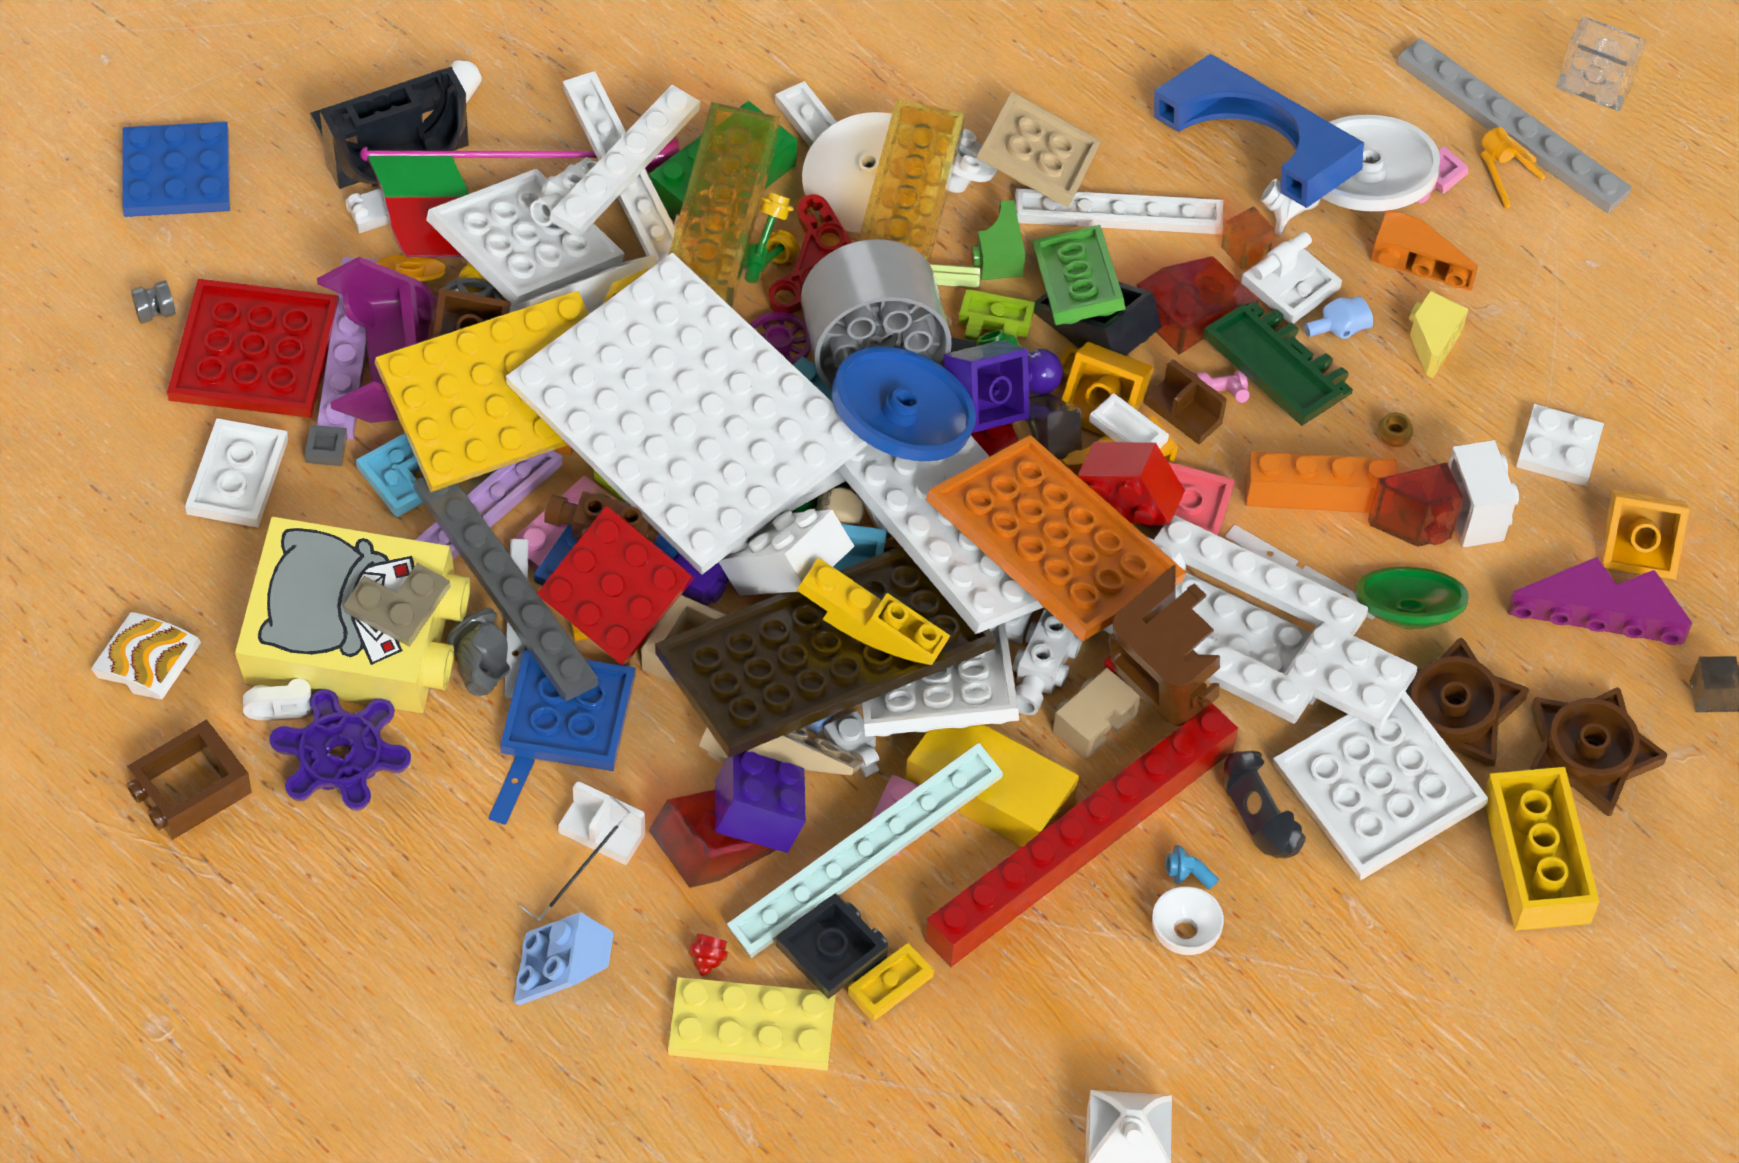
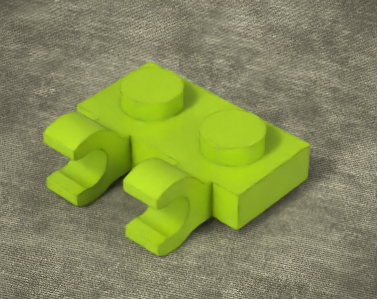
[958,289,1035,346]

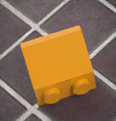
[1056,342,1154,436]
[1602,489,1690,580]

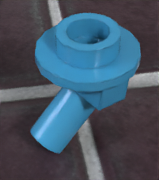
[1166,845,1219,890]

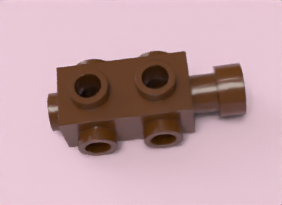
[544,491,659,544]

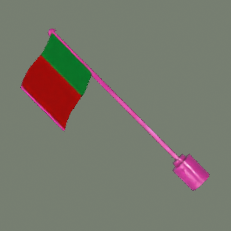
[360,137,679,257]

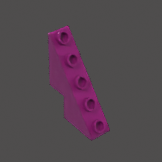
[1507,557,1692,645]

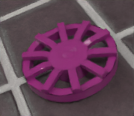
[750,311,811,365]

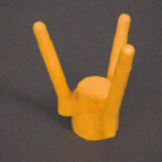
[1480,127,1545,209]

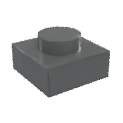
[304,425,348,466]

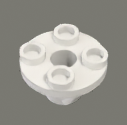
[933,128,998,193]

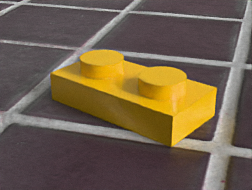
[847,943,934,1022]

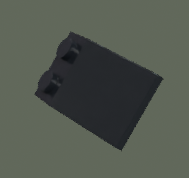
[1034,281,1162,356]

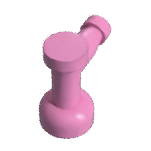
[1194,371,1249,403]

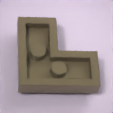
[343,563,451,647]

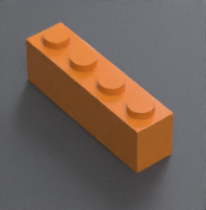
[1245,451,1397,514]

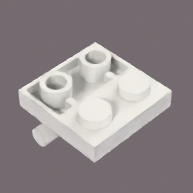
[1241,232,1342,324]

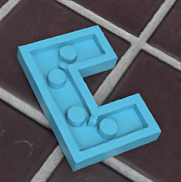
[356,433,460,518]

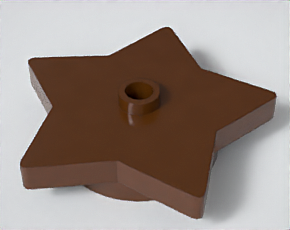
[1405,638,1529,767]
[1529,687,1667,816]

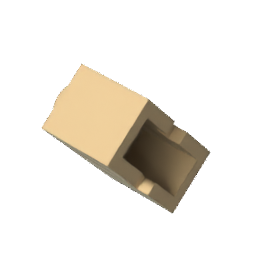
[1053,668,1140,760]

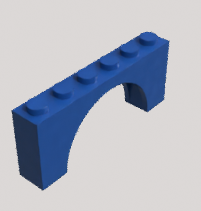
[1154,54,1364,208]

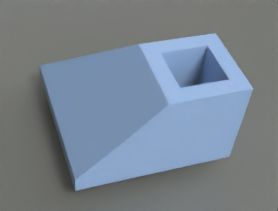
[514,912,614,1005]

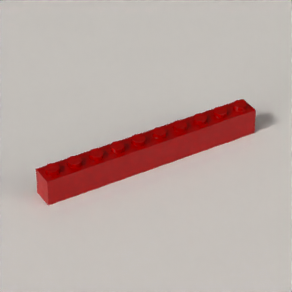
[925,703,1238,967]

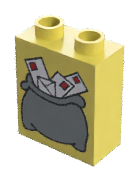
[235,517,470,714]

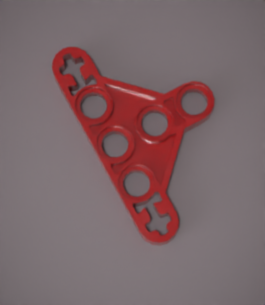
[769,194,852,314]

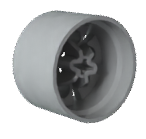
[801,239,952,390]

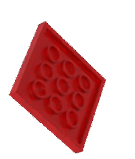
[167,279,339,418]

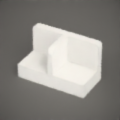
[558,781,645,865]

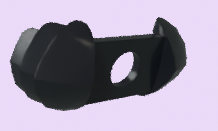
[1223,750,1306,859]

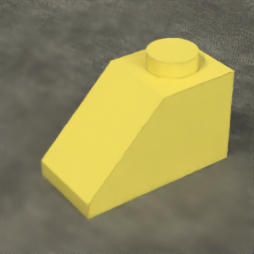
[1409,291,1468,378]

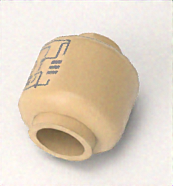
[815,486,864,526]

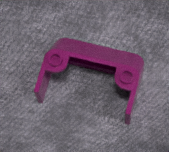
[317,257,434,423]

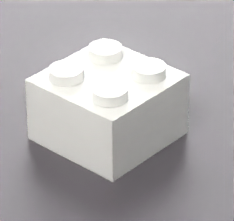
[1441,440,1519,548]

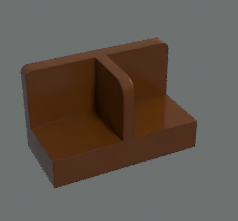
[1145,359,1227,444]

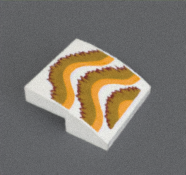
[91,612,201,700]

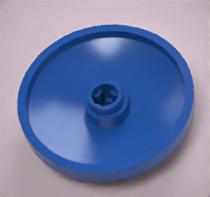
[832,347,976,461]

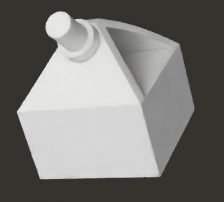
[1085,1090,1172,1163]

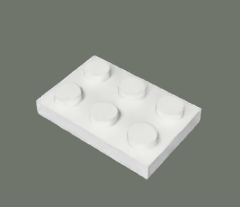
[185,418,289,528]

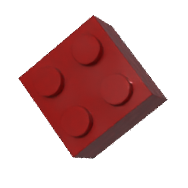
[1077,442,1185,525]

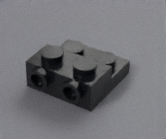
[776,893,888,999]

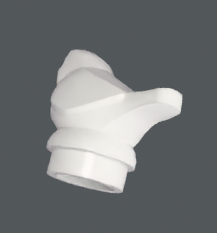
[1260,179,1320,236]

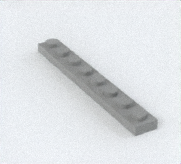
[1397,38,1632,214]

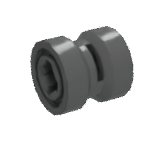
[131,280,176,324]

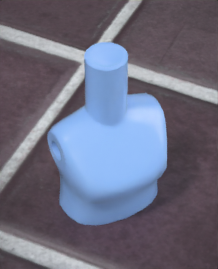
[1304,296,1373,339]

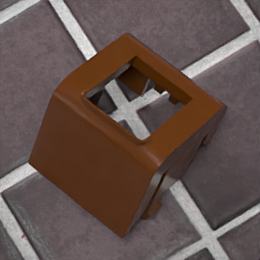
[1109,565,1220,726]

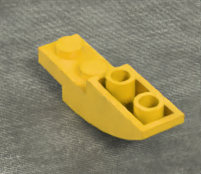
[797,557,950,665]

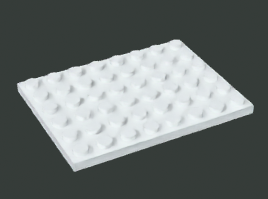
[506,253,869,574]

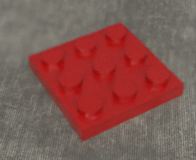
[536,506,695,666]

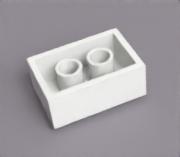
[719,509,854,596]

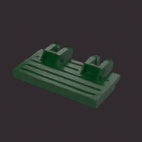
[1203,301,1353,426]

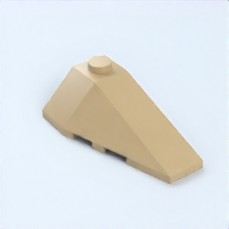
[699,727,863,775]

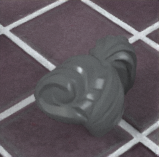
[447,608,510,696]

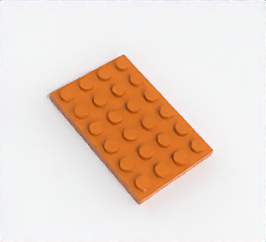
[926,435,1186,642]

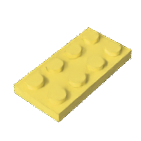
[668,977,835,1070]

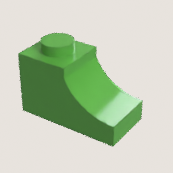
[971,200,1025,280]

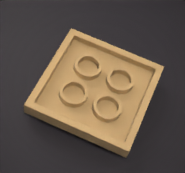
[976,92,1101,208]

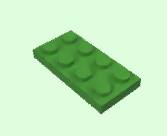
[1032,224,1126,325]

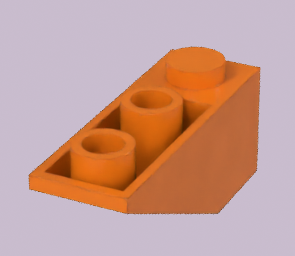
[1371,210,1478,291]

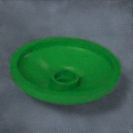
[1356,567,1469,630]

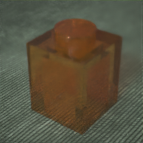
[1221,206,1275,270]

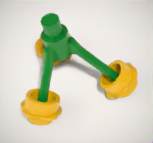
[708,192,799,283]

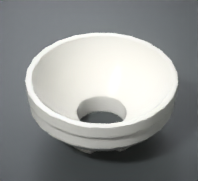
[1152,887,1224,955]

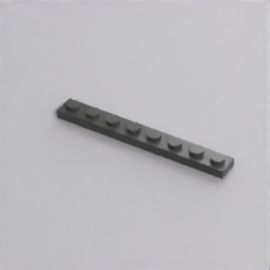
[413,477,598,702]

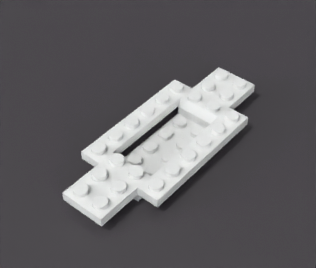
[1103,515,1417,729]

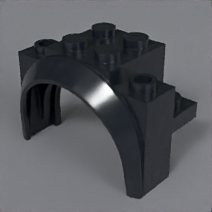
[310,66,469,189]

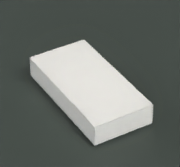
[1089,393,1169,448]

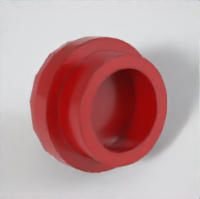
[688,933,728,976]

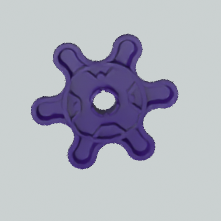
[269,689,411,811]

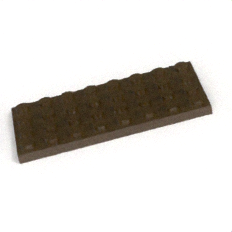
[655,546,996,758]

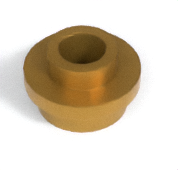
[1377,412,1413,447]

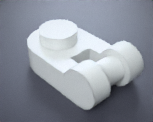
[243,678,313,721]

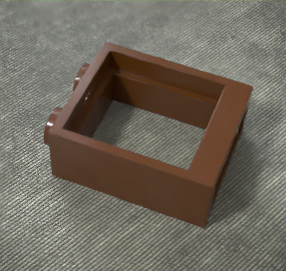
[126,719,252,840]

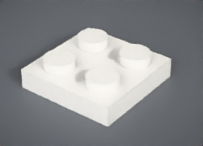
[1516,404,1604,487]

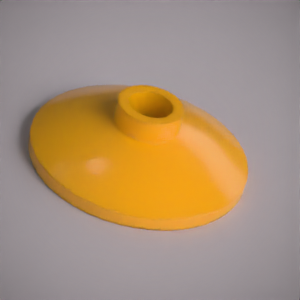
[375,255,446,282]

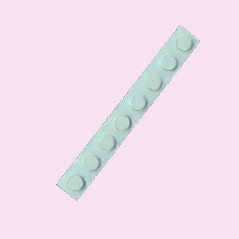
[727,743,1003,958]

